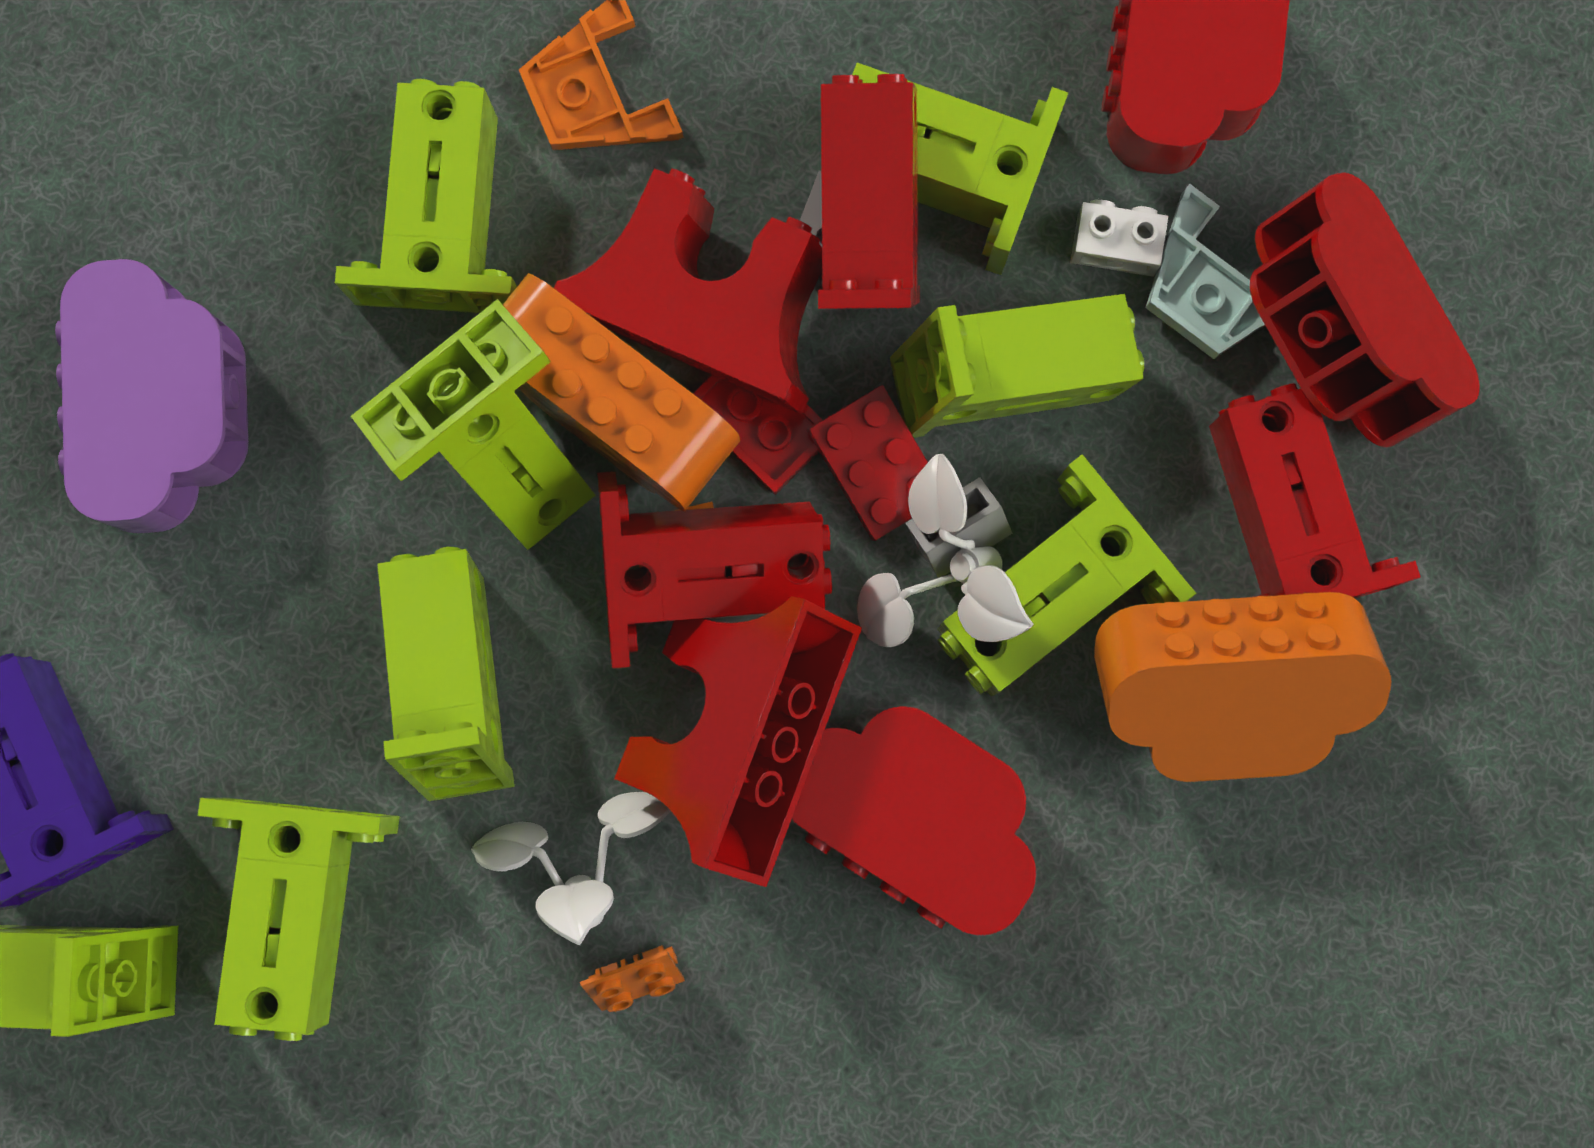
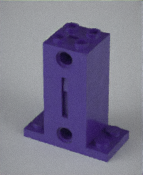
[0,653,174,910]

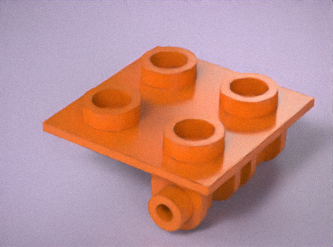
[580,945,685,1012]

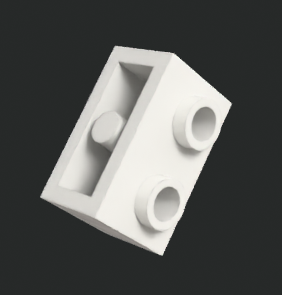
[1070,200,1168,277]

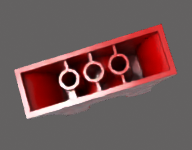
[554,168,822,414]
[614,596,862,887]

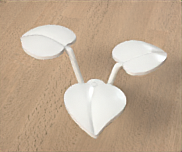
[857,454,1033,647]
[471,792,671,945]

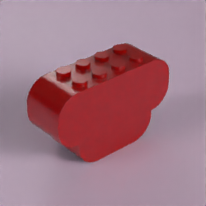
[1101,0,1290,174]
[1250,172,1480,448]
[792,706,1036,935]

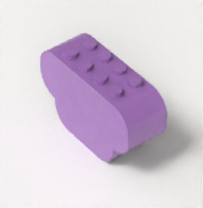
[55,259,248,533]

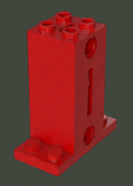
[818,74,920,309]
[1209,383,1421,598]
[597,472,832,668]

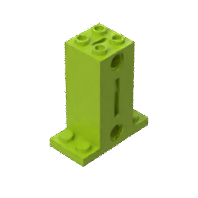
[852,63,1068,275]
[335,79,517,313]
[890,294,1144,438]
[351,299,595,550]
[937,454,1197,697]
[378,547,515,801]
[198,798,400,1041]
[0,925,178,1037]

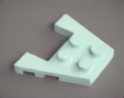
[1145,184,1265,359]

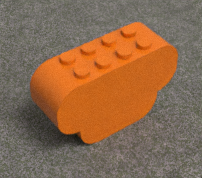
[503,273,740,511]
[1094,592,1392,782]

